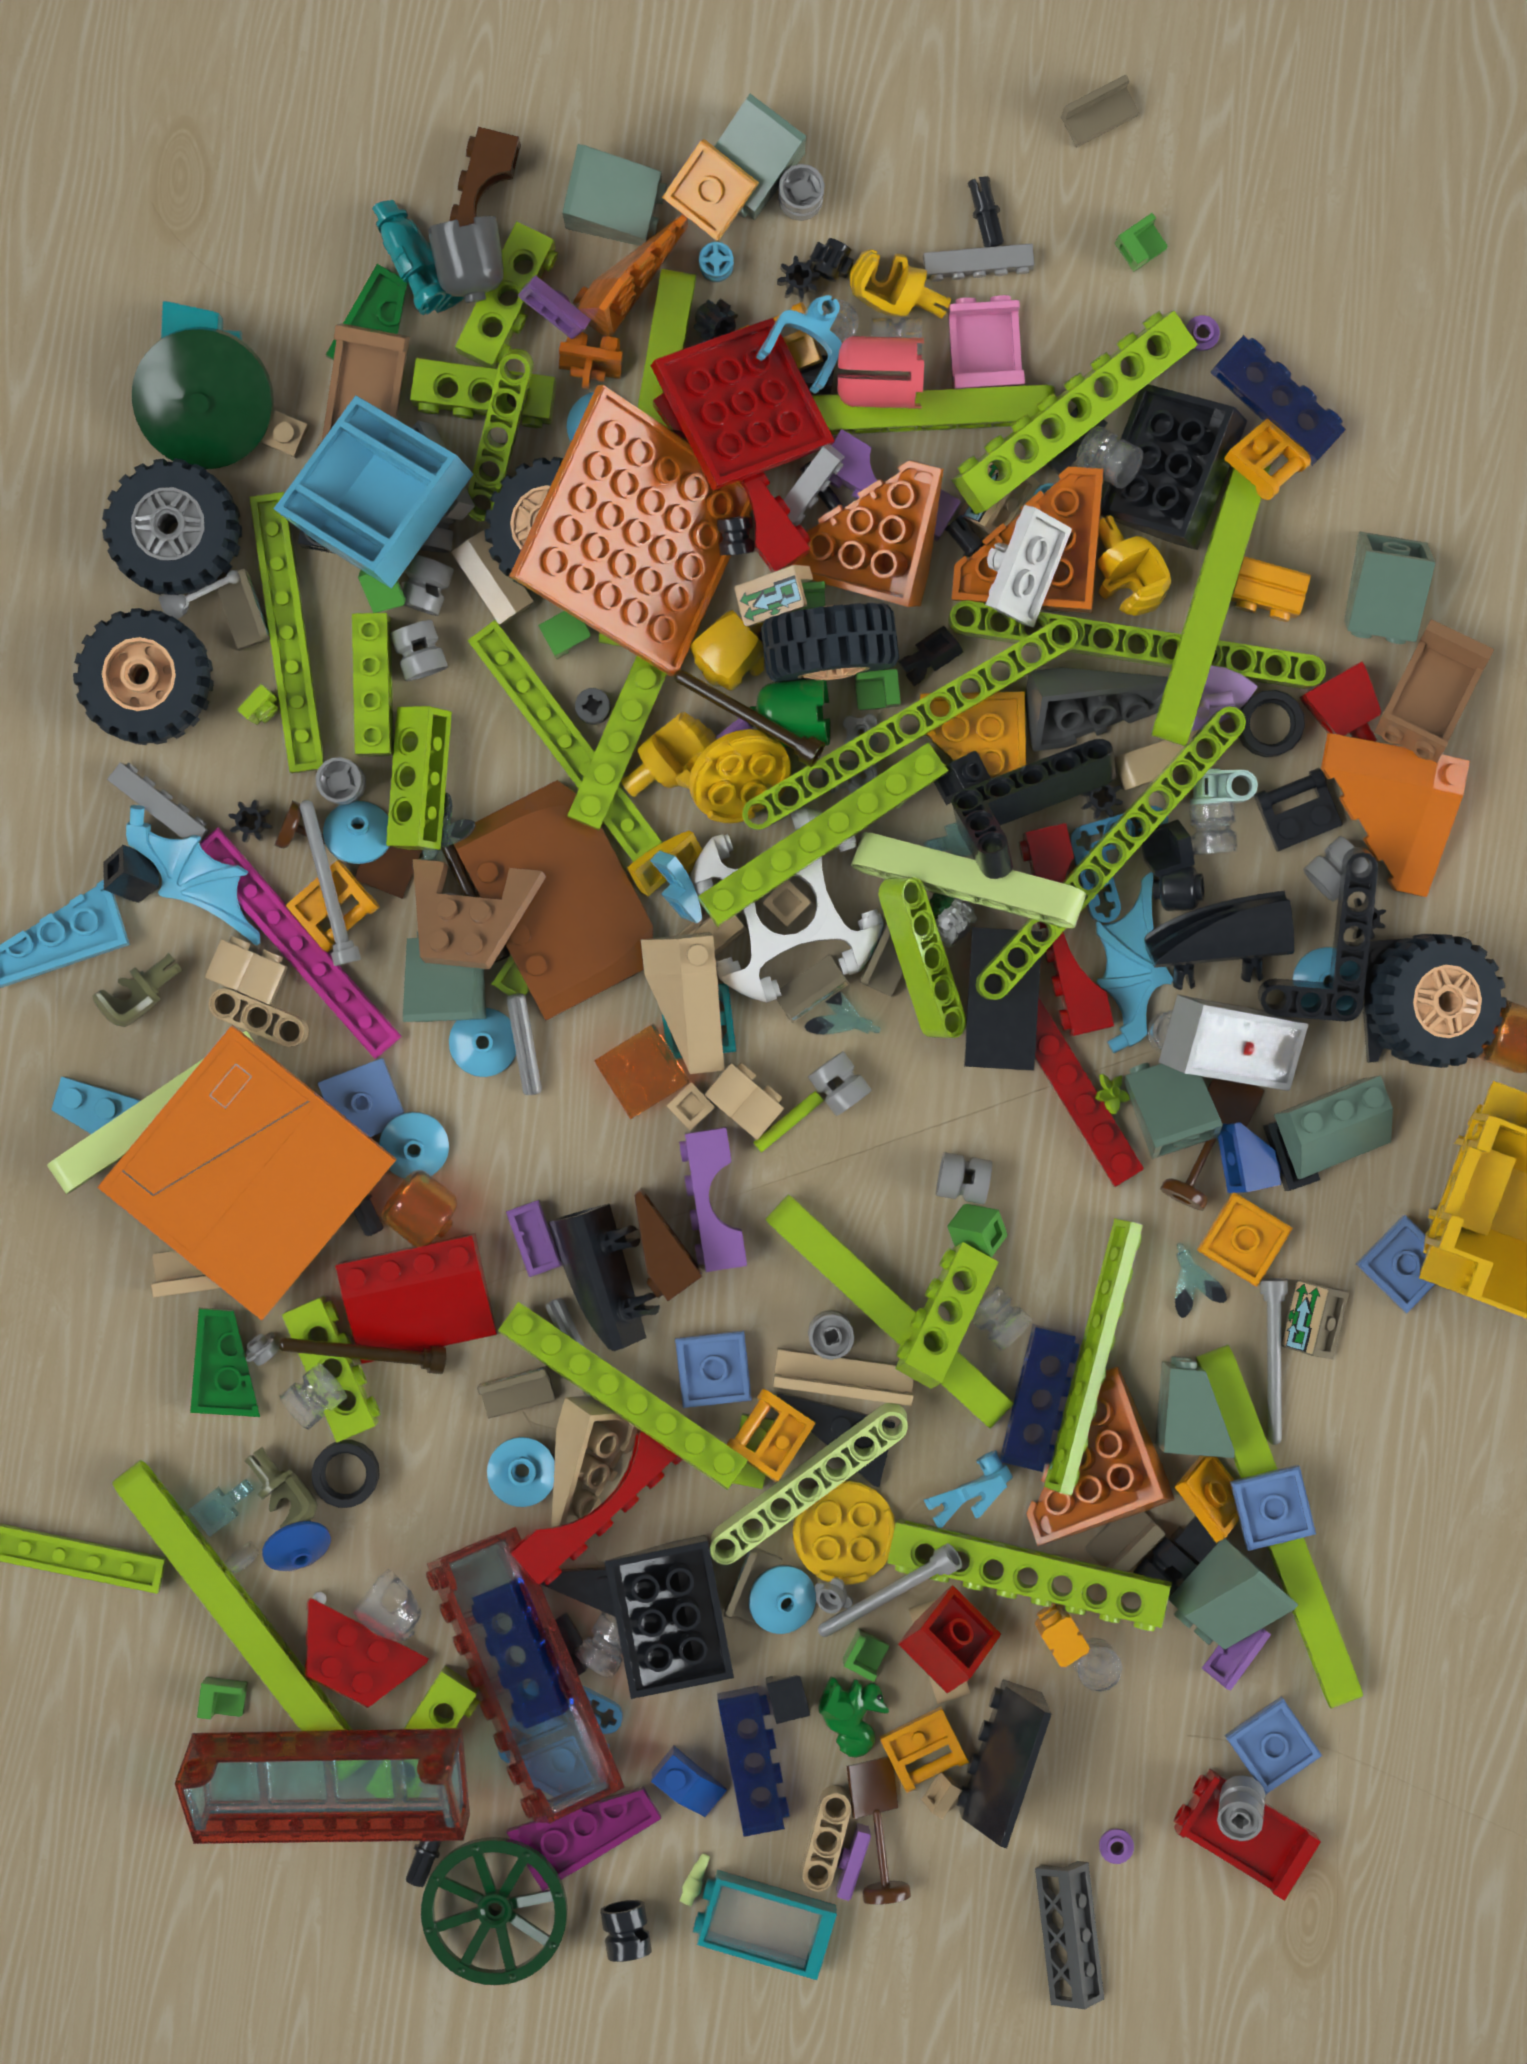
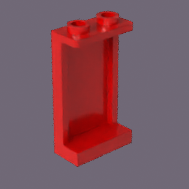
[1174,1769,1321,1901]

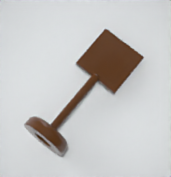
[274,800,421,899]
[1160,1078,1265,1211]
[847,1756,911,1905]

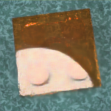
[594,1023,690,1119]

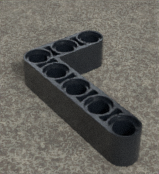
[951,739,1117,879]
[1258,847,1378,1022]

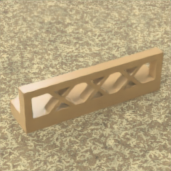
[773,1348,914,1406]

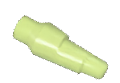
[679,1854,710,1906]

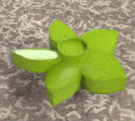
[1095,1074,1130,1115]

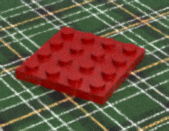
[650,317,835,491]

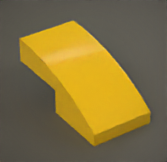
[627,830,702,897]

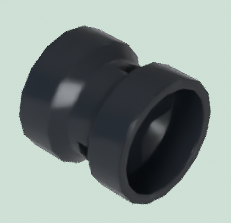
[717,516,755,555]

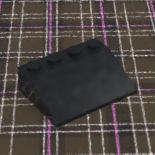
[1100,384,1247,550]
[604,1535,734,1699]
[956,1679,1052,1849]

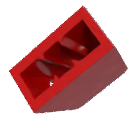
[1299,661,1382,742]

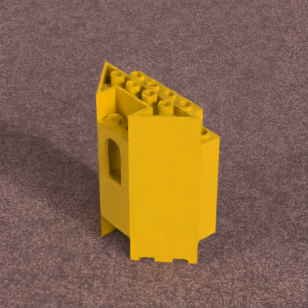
[1419,1081,1527,1319]

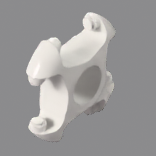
[690,807,884,1003]

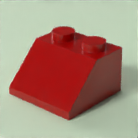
[898,1585,1002,1694]

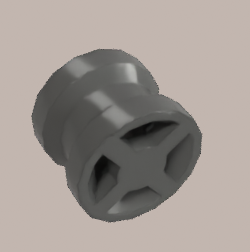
[575,688,611,725]

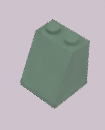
[714,93,806,220]
[562,144,667,246]
[1344,531,1436,644]
[403,931,486,1022]
[1124,1063,1223,1159]
[1155,1356,1235,1458]
[1168,1539,1298,1650]

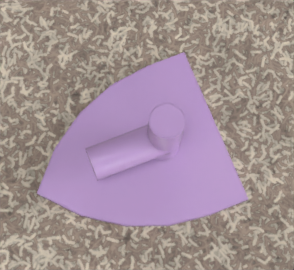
[1191,665,1258,731]

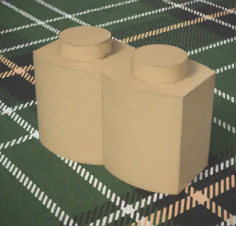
[205,936,288,1005]
[704,1062,784,1140]

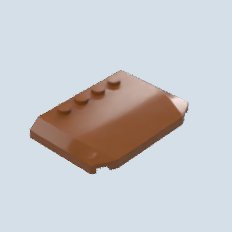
[449,780,653,1021]

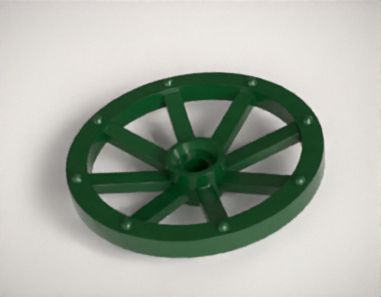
[421,1837,568,1985]

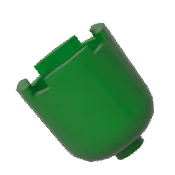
[750,678,831,748]

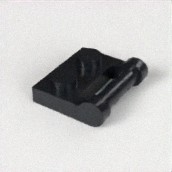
[1254,768,1343,852]

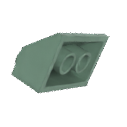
[1274,1076,1393,1179]

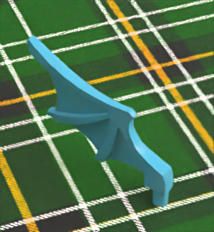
[126,805,260,946]
[1095,872,1173,1053]

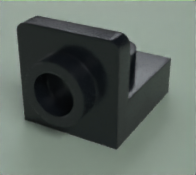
[934,751,991,805]

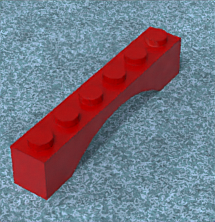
[652,392,811,573]
[1019,823,1114,1036]
[507,1430,683,1585]

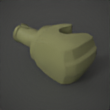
[92,953,183,1027]
[244,1447,318,1529]

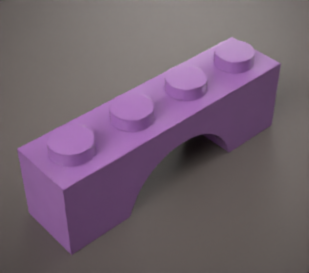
[828,429,961,542]
[679,1127,747,1272]

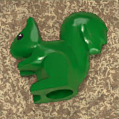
[818,1677,890,1758]

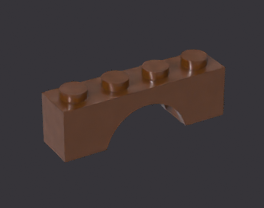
[449,127,521,227]

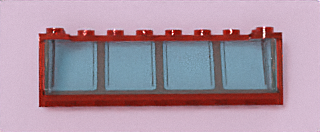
[426,1527,625,1824]
[174,1728,470,1844]

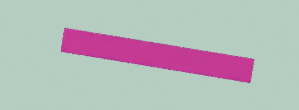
[199,828,402,1059]

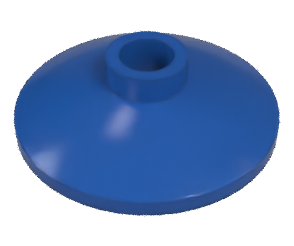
[262,1521,331,1571]

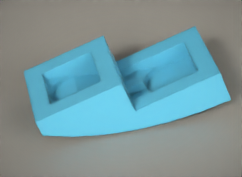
[650,851,702,924]

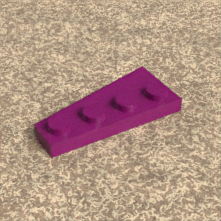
[506,1786,661,1891]

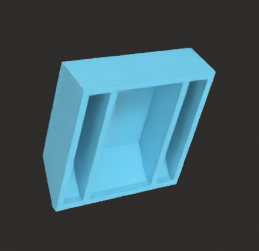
[274,395,473,589]

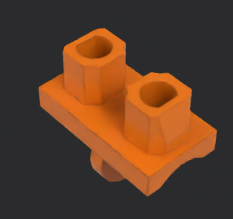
[559,332,623,390]

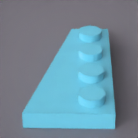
[0,880,130,988]
[51,1077,141,1134]

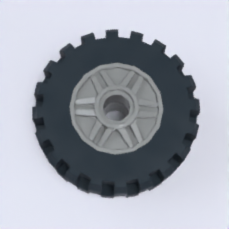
[102,458,242,595]

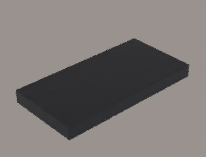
[964,927,1042,1071]

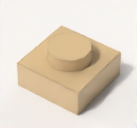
[262,411,309,458]
[762,880,811,927]
[666,1082,715,1131]
[921,1772,962,1819]

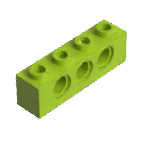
[455,221,558,369]
[410,358,556,428]
[352,613,394,757]
[386,706,452,850]
[895,1242,999,1389]
[281,1295,381,1443]
[366,1665,480,1811]

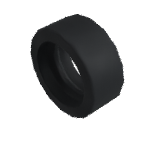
[1239,690,1305,757]
[311,1439,380,1508]

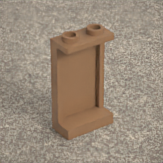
[318,323,410,446]
[1374,619,1494,763]

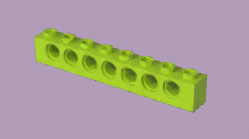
[951,311,1198,514]
[887,1519,1172,1631]

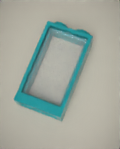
[692,1869,837,1980]

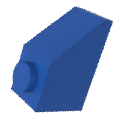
[1218,1122,1281,1193]
[651,1745,727,1817]

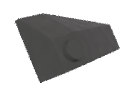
[1025,667,1168,751]

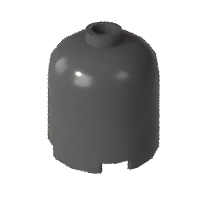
[428,216,504,303]

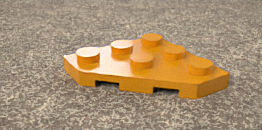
[920,692,1026,779]

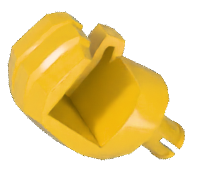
[849,249,951,319]
[1096,516,1171,616]
[690,609,764,691]
[621,712,717,797]

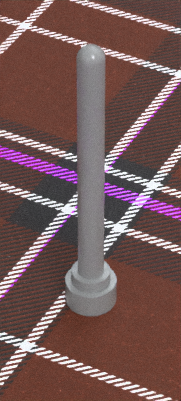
[300,800,361,966]
[1260,1278,1288,1445]
[818,1543,962,1637]

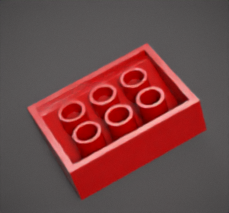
[335,1233,497,1364]

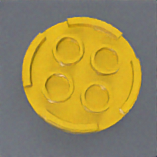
[689,729,791,823]
[792,1480,896,1585]

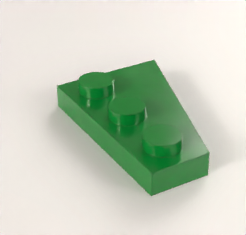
[325,264,408,361]
[190,1307,260,1417]

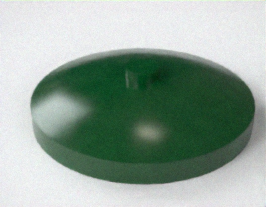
[132,327,274,469]

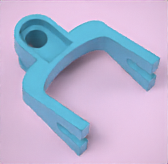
[756,295,842,394]
[924,1450,1013,1528]

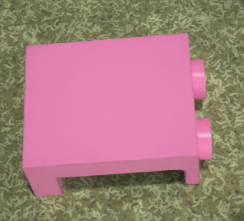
[948,295,1025,389]

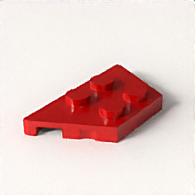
[305,1598,429,1708]

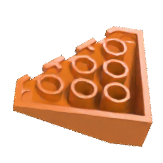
[573,214,688,337]
[793,460,944,607]
[952,467,1104,614]
[1321,733,1470,897]
[1026,1367,1175,1546]

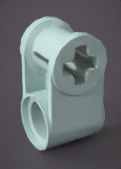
[1190,769,1258,806]

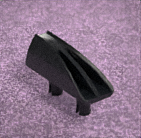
[1144,890,1295,990]
[548,1203,660,1351]

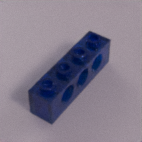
[1210,335,1346,466]
[999,1324,1080,1472]
[471,1578,570,1729]
[717,1685,790,1837]

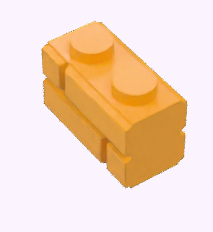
[1231,556,1311,622]
[1035,1603,1090,1667]

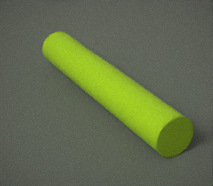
[753,1090,824,1153]

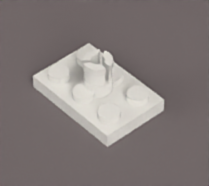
[985,505,1072,627]

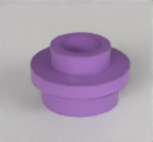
[1186,315,1220,351]
[1099,1828,1134,1864]

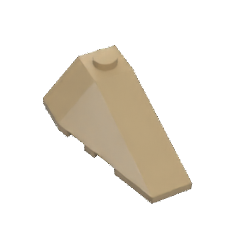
[641,932,724,1074]
[551,1396,638,1528]

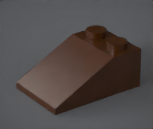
[634,1188,703,1301]

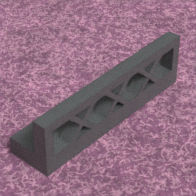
[1035,1861,1104,2009]

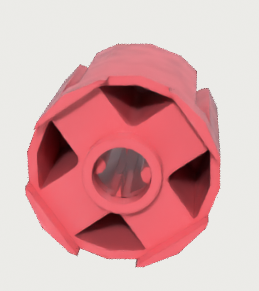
[837,336,924,409]

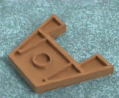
[413,859,546,969]

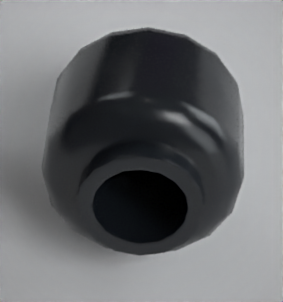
[1153,866,1205,912]

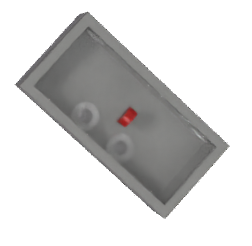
[1159,994,1309,1091]

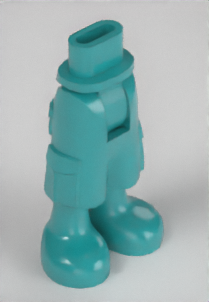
[372,200,464,315]

